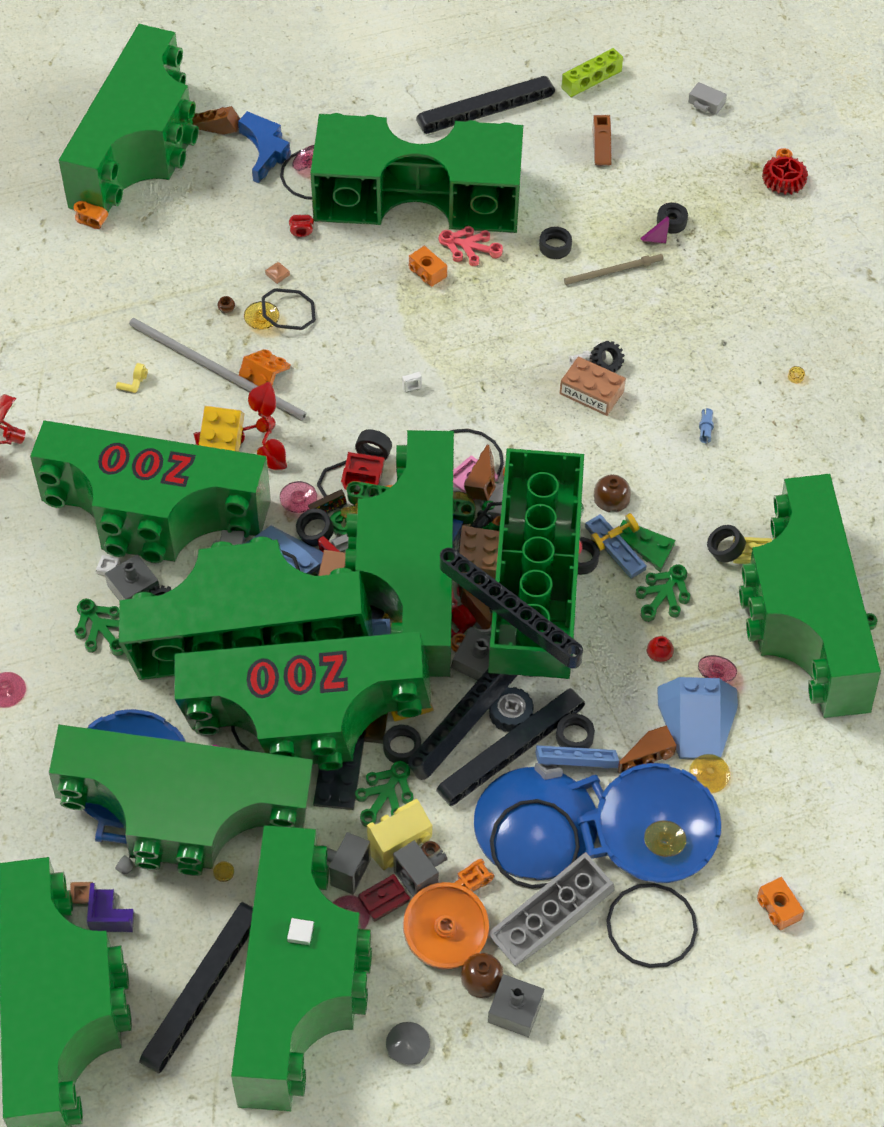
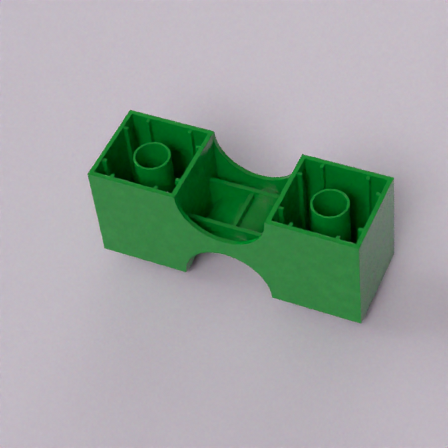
[310,113,524,233]

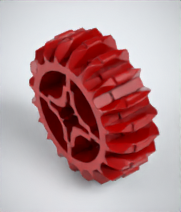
[762,155,808,195]

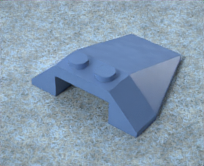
[246,525,324,575]
[657,677,738,760]

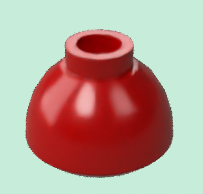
[646,636,674,662]

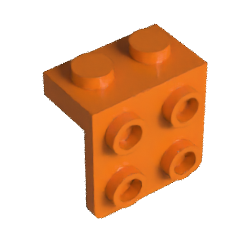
[239,349,291,386]

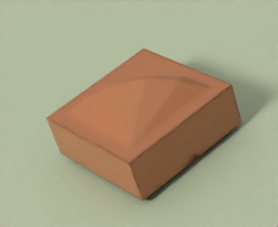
[265,262,290,284]
[70,882,93,904]

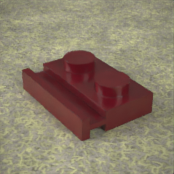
[358,874,410,922]

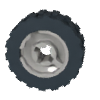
[489,687,534,732]

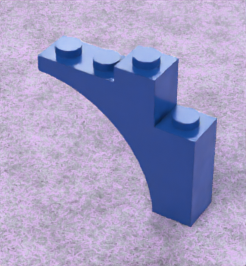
[238,111,291,184]

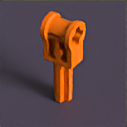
[454,859,495,892]

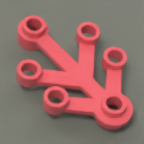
[438,226,503,266]

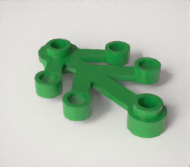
[635,564,691,622]
[74,598,124,656]
[355,761,414,827]

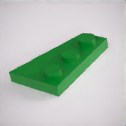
[619,520,676,573]

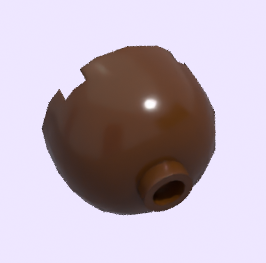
[593,474,631,512]
[461,953,504,998]

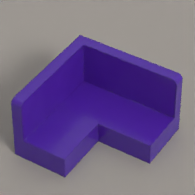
[87,883,134,932]

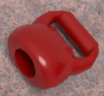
[289,215,314,237]
[451,604,476,638]

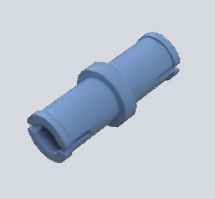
[699,408,714,443]

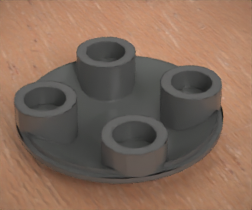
[386,1022,430,1065]

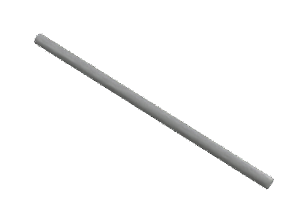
[129,318,307,420]

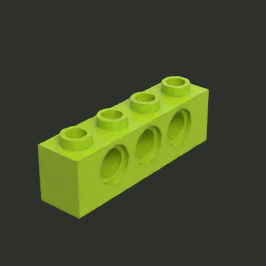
[561,48,623,97]

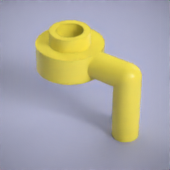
[116,363,148,393]

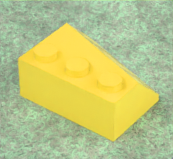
[367,799,432,871]

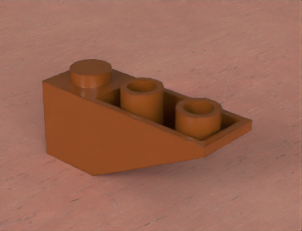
[192,106,241,135]
[592,115,612,165]
[464,445,496,501]
[458,585,493,630]
[618,725,677,774]

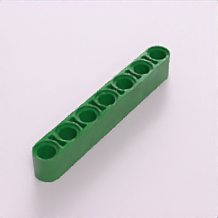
[347,481,475,524]

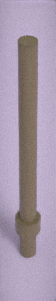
[564,254,664,285]

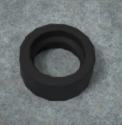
[539,226,572,259]
[355,429,392,460]
[296,508,334,547]
[707,525,746,563]
[578,537,600,575]
[556,713,595,748]
[383,724,421,764]

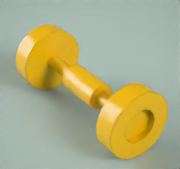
[590,513,639,552]

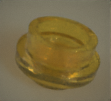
[213,861,234,882]

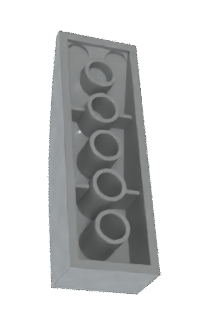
[488,852,614,966]

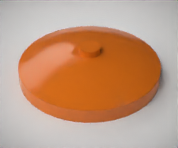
[403,882,489,969]

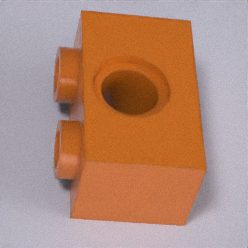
[408,245,447,287]
[757,876,805,930]

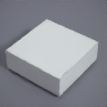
[402,372,422,392]
[96,555,121,576]
[287,918,314,945]

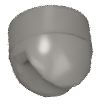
[115,855,133,874]

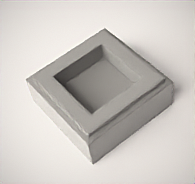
[535,763,563,780]

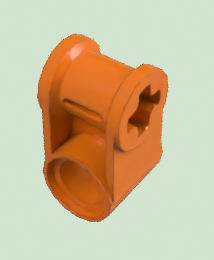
[74,201,108,229]

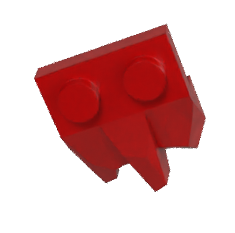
[341,452,385,495]

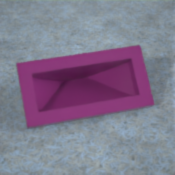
[640,217,669,243]

